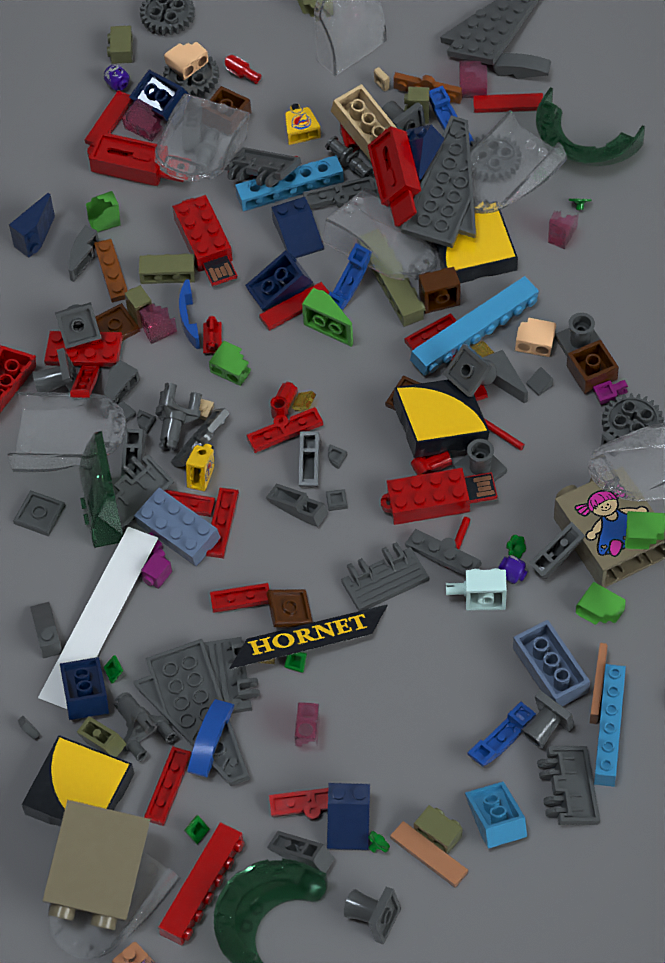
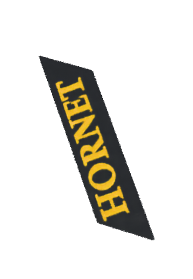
[229,604,388,669]

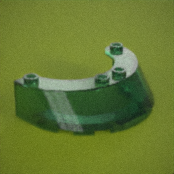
[536,87,645,166]
[214,859,328,963]

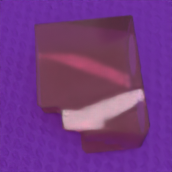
[459,61,487,98]
[122,99,162,142]
[548,210,579,249]
[139,303,177,344]
[294,702,320,747]

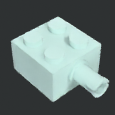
[446,568,507,610]

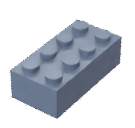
[134,488,221,566]
[513,620,590,706]

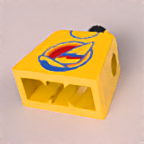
[285,104,321,145]
[186,444,214,491]

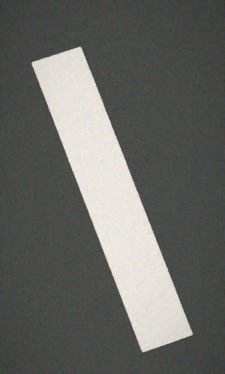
[38,527,158,709]

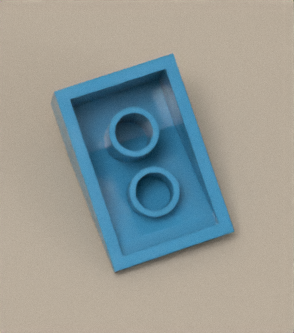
[465,781,527,848]

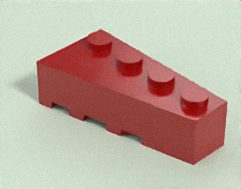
[0,345,36,413]

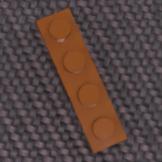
[94,239,128,303]

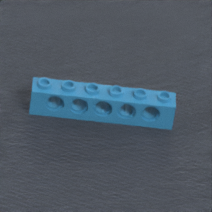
[235,155,344,211]
[594,664,626,787]

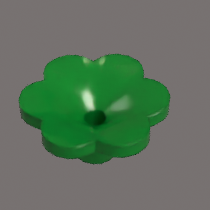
[569,199,592,210]
[506,535,526,558]
[368,831,390,853]

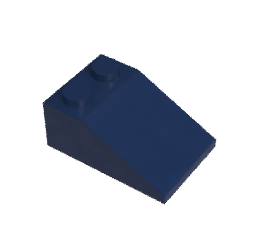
[129,70,193,126]
[406,125,445,180]
[9,193,55,258]
[271,197,324,258]
[245,250,313,311]
[60,657,109,720]
[327,783,370,851]

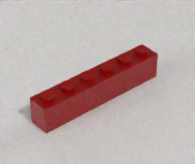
[158,822,244,946]

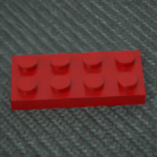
[44,331,123,367]

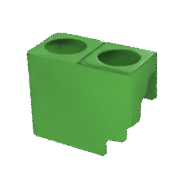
[86,191,121,233]
[209,341,251,386]
[625,511,665,549]
[576,582,626,625]

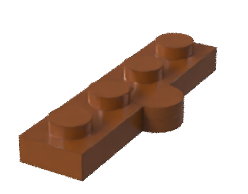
[393,72,462,104]

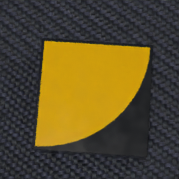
[432,202,518,283]
[392,379,490,458]
[22,735,134,827]

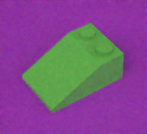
[302,288,353,347]

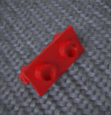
[203,316,222,354]

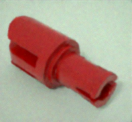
[225,55,261,84]

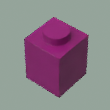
[141,553,172,589]

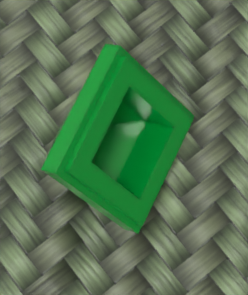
[284,652,307,673]
[103,655,124,683]
[184,815,210,844]

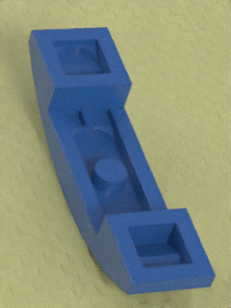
[430,85,475,143]
[329,243,372,310]
[179,279,200,349]
[188,699,234,778]
[467,702,536,767]

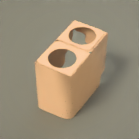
[164,42,209,80]
[515,318,556,357]

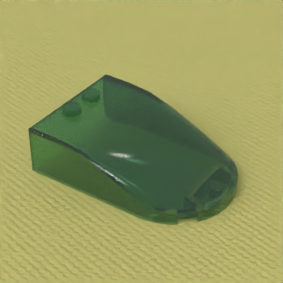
[79,431,123,548]

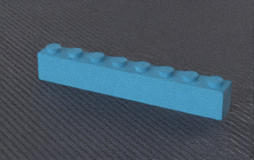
[410,276,539,376]

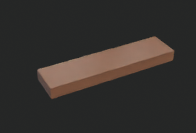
[590,643,608,724]
[390,821,468,887]

